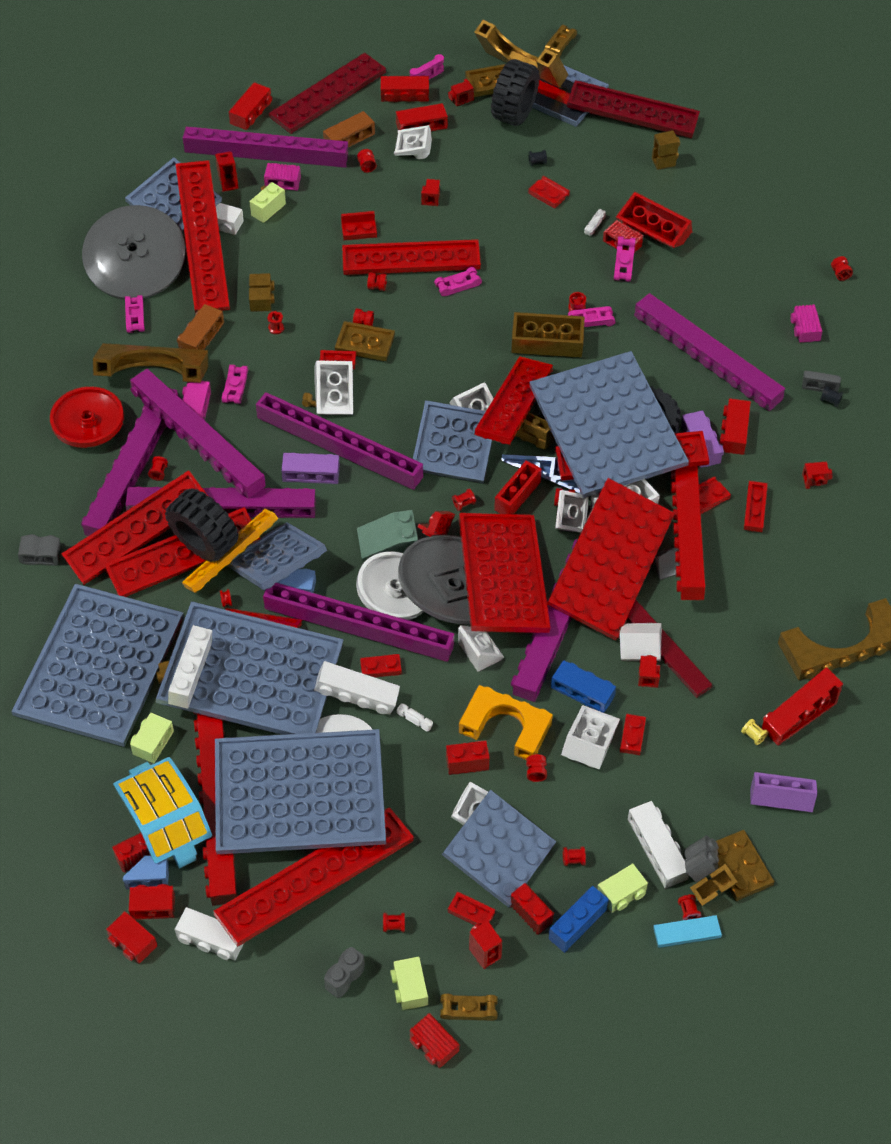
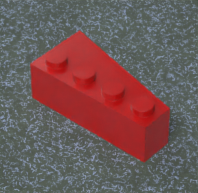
[762,667,843,746]

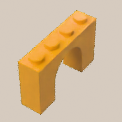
[459,685,553,760]

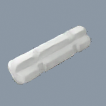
[584,209,606,236]
[397,703,433,731]

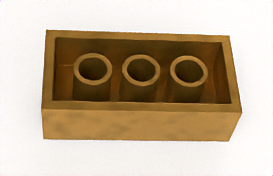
[511,312,585,357]

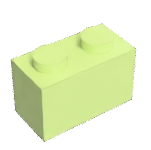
[250,182,286,223]
[130,713,174,763]
[598,864,648,913]
[390,957,428,1011]

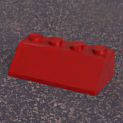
[616,192,693,248]

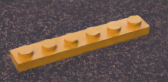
[182,509,278,593]

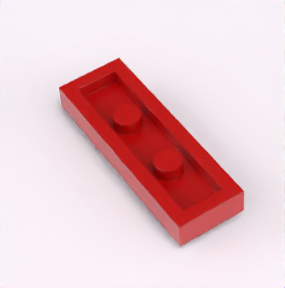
[743,481,768,532]

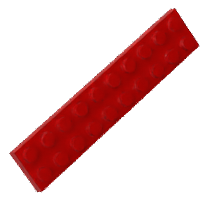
[176,160,230,314]
[214,807,414,947]

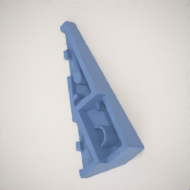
[502,454,581,494]

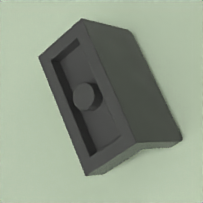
[802,371,841,392]
[652,547,679,579]

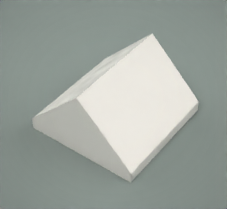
[556,490,589,533]
[620,623,662,661]
[458,625,504,671]

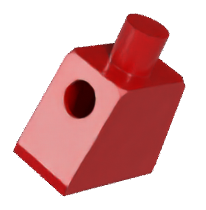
[215,151,239,192]

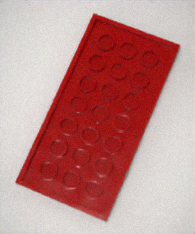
[547,478,675,641]
[459,513,551,633]

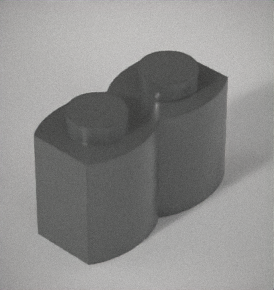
[18,534,61,566]
[685,835,719,882]
[324,947,365,998]

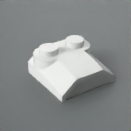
[394,125,432,159]
[451,782,488,825]

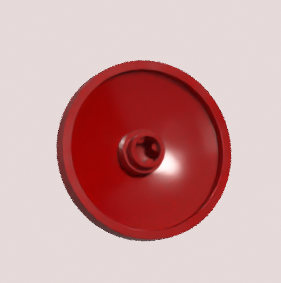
[50,387,124,448]

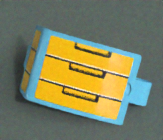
[113,757,212,869]

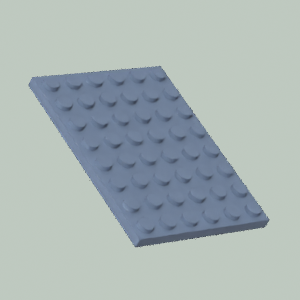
[530,351,689,498]
[11,584,184,747]
[156,602,343,735]
[215,729,386,854]

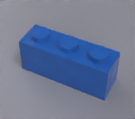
[551,660,616,713]
[549,886,609,953]

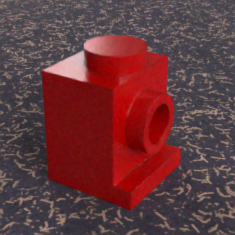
[448,78,474,106]
[421,179,440,206]
[802,461,832,489]
[638,655,660,688]

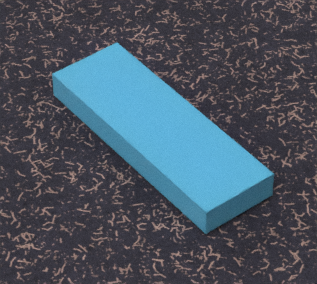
[653,915,722,948]

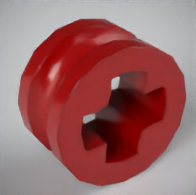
[220,589,232,608]

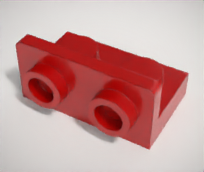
[341,211,377,241]
[418,511,455,537]

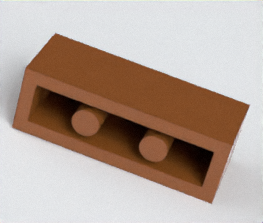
[323,111,375,147]
[177,304,224,350]

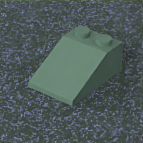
[357,510,418,561]

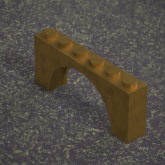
[474,20,569,87]
[93,343,208,383]
[778,598,891,680]

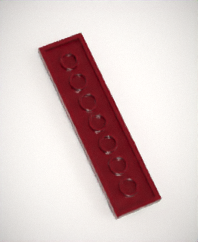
[269,53,386,134]
[567,80,700,138]

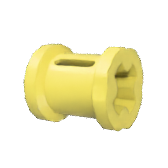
[741,719,769,745]

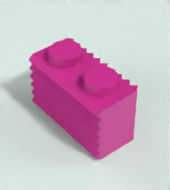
[264,163,301,191]
[791,304,822,343]

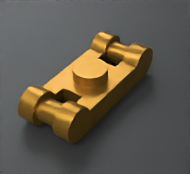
[545,25,577,57]
[440,994,498,1021]

